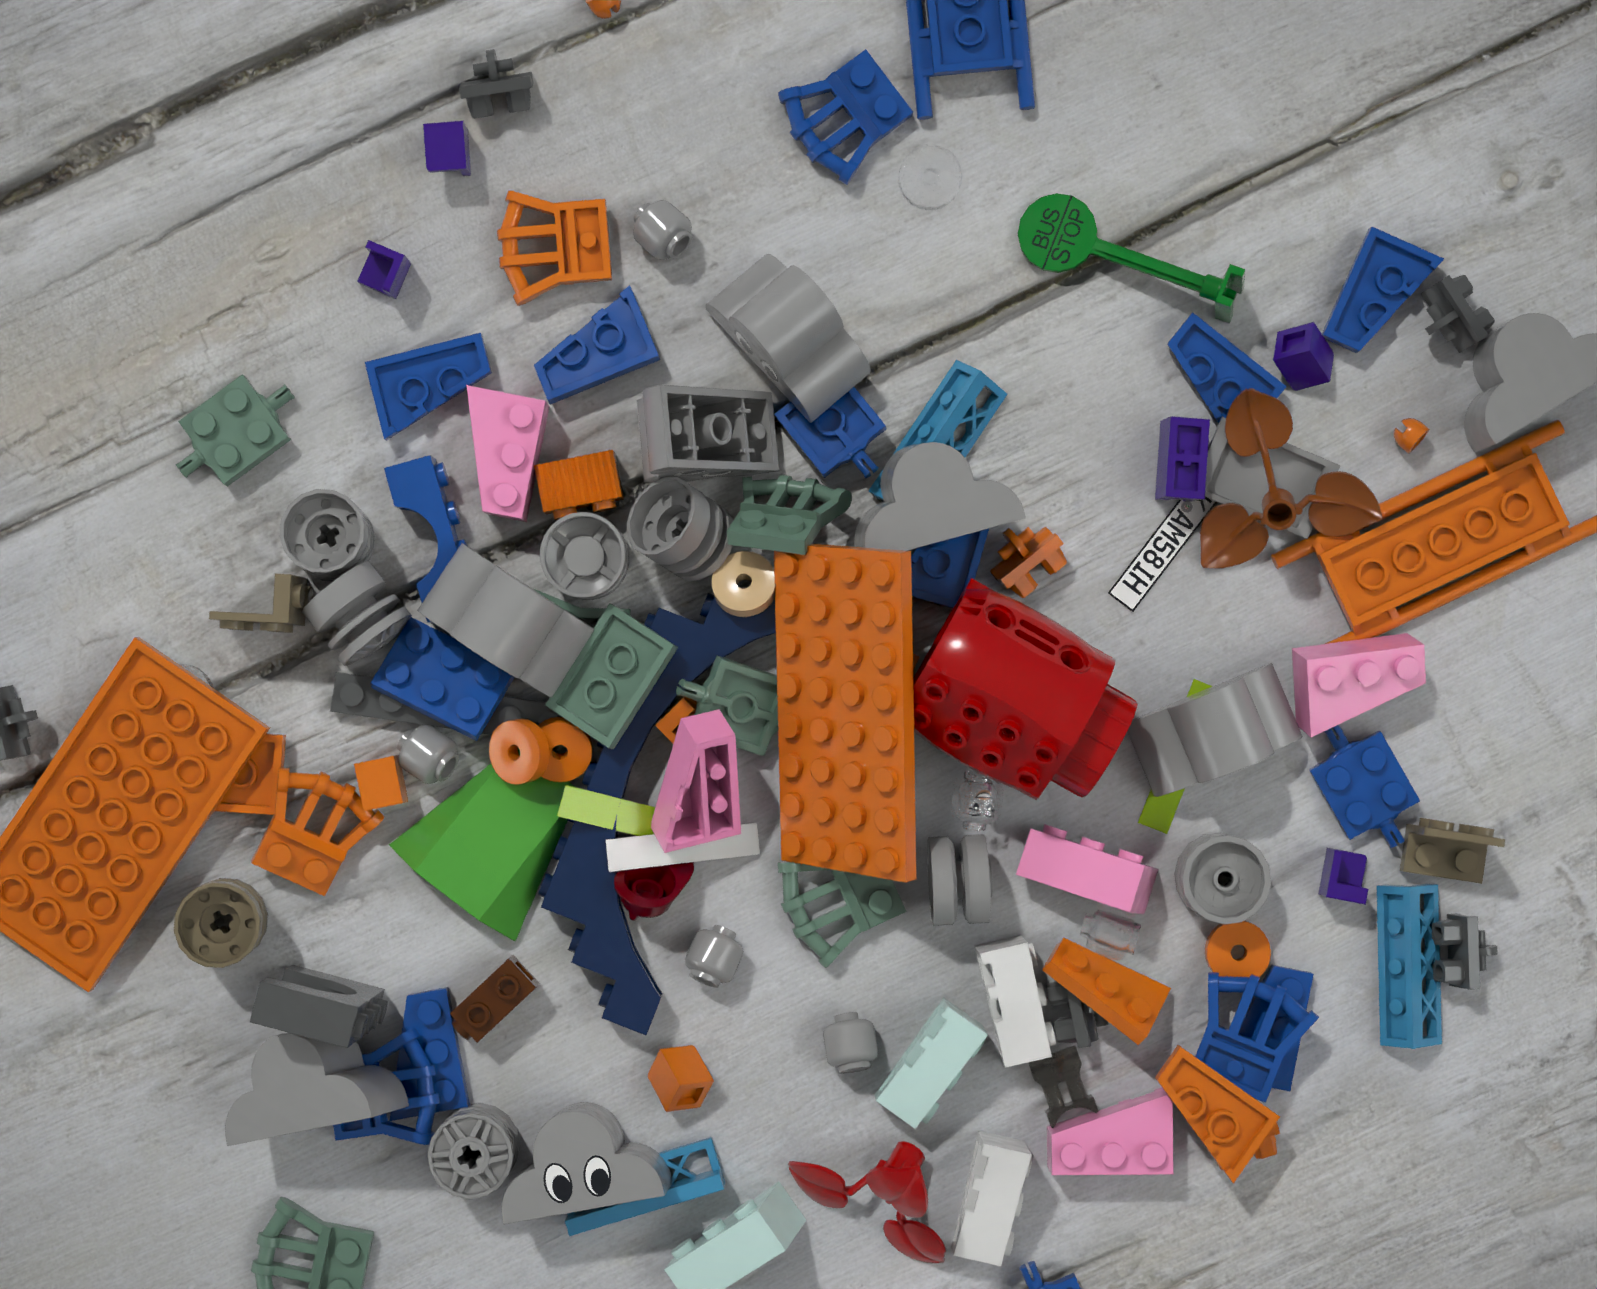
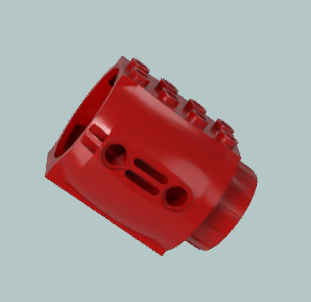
[913,578,1138,800]

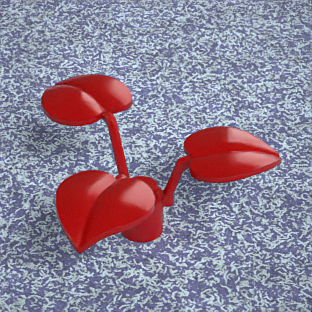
[788,1141,946,1263]

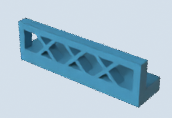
[869,359,1007,502]
[1377,884,1442,1049]
[565,1137,725,1236]

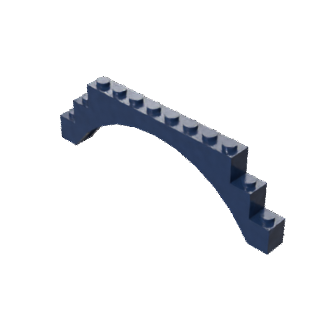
[538,593,776,1035]

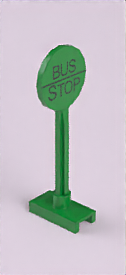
[1018,193,1245,324]

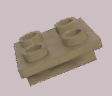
[1400,818,1505,884]

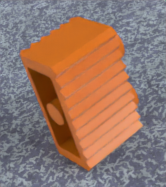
[534,450,624,520]

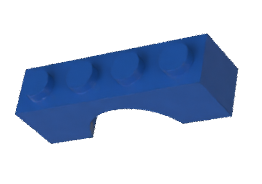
[384,455,467,624]

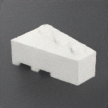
[975,935,1056,1068]
[951,1130,1032,1266]

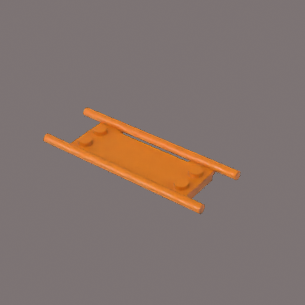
[1271,420,1597,644]

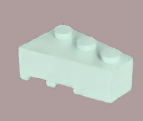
[875,997,988,1129]
[664,1181,806,1289]

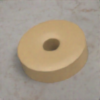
[712,551,775,617]

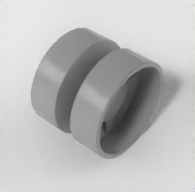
[540,512,630,600]

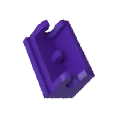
[1155,416,1210,502]

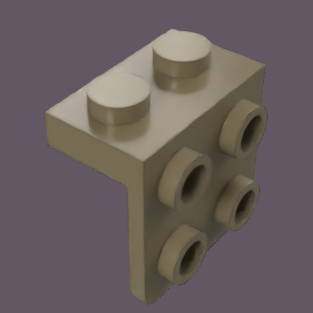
[209,574,313,633]

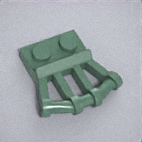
[727,475,852,555]
[778,861,907,968]
[251,1197,374,1289]

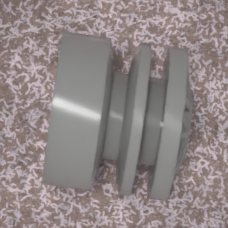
[627,477,734,581]
[279,489,375,581]
[302,561,412,666]
[427,1103,520,1199]

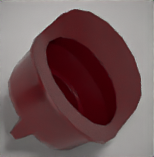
[614,862,694,921]

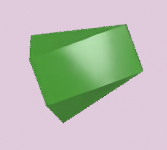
[389,748,576,941]

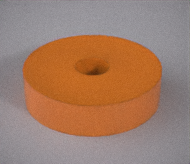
[538,717,592,782]
[489,719,549,785]
[1205,921,1271,977]

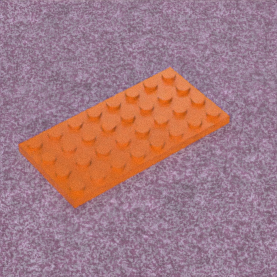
[774,544,917,883]
[0,637,271,992]

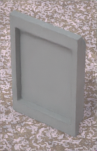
[1205,416,1340,539]

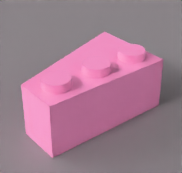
[466,385,550,522]
[1292,633,1426,737]
[651,709,741,853]
[1016,824,1158,914]
[1047,1087,1173,1175]

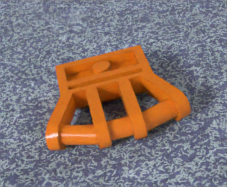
[497,191,612,306]
[251,768,385,896]

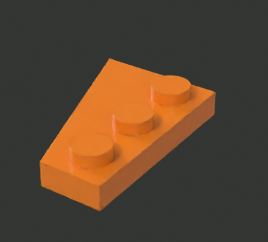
[1042,938,1171,1045]
[1155,1045,1280,1184]

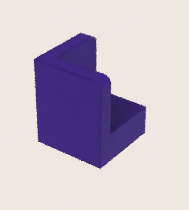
[423,121,471,176]
[357,240,411,299]
[1273,322,1334,391]
[1318,848,1369,905]

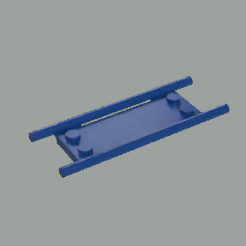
[906,0,1035,120]

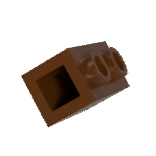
[450,955,540,1043]

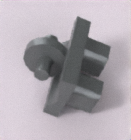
[459,49,534,119]
[1421,275,1495,353]
[0,685,38,761]
[1432,913,1498,990]
[1046,981,1108,1048]

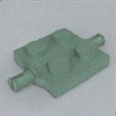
[176,374,295,487]
[676,655,778,756]

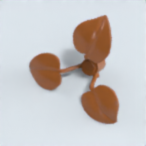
[1200,388,1382,568]

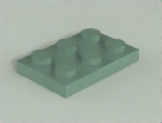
[545,603,678,749]

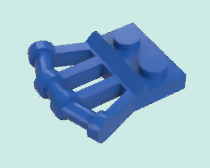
[778,49,913,185]
[1195,972,1319,1103]
[333,1028,440,1145]

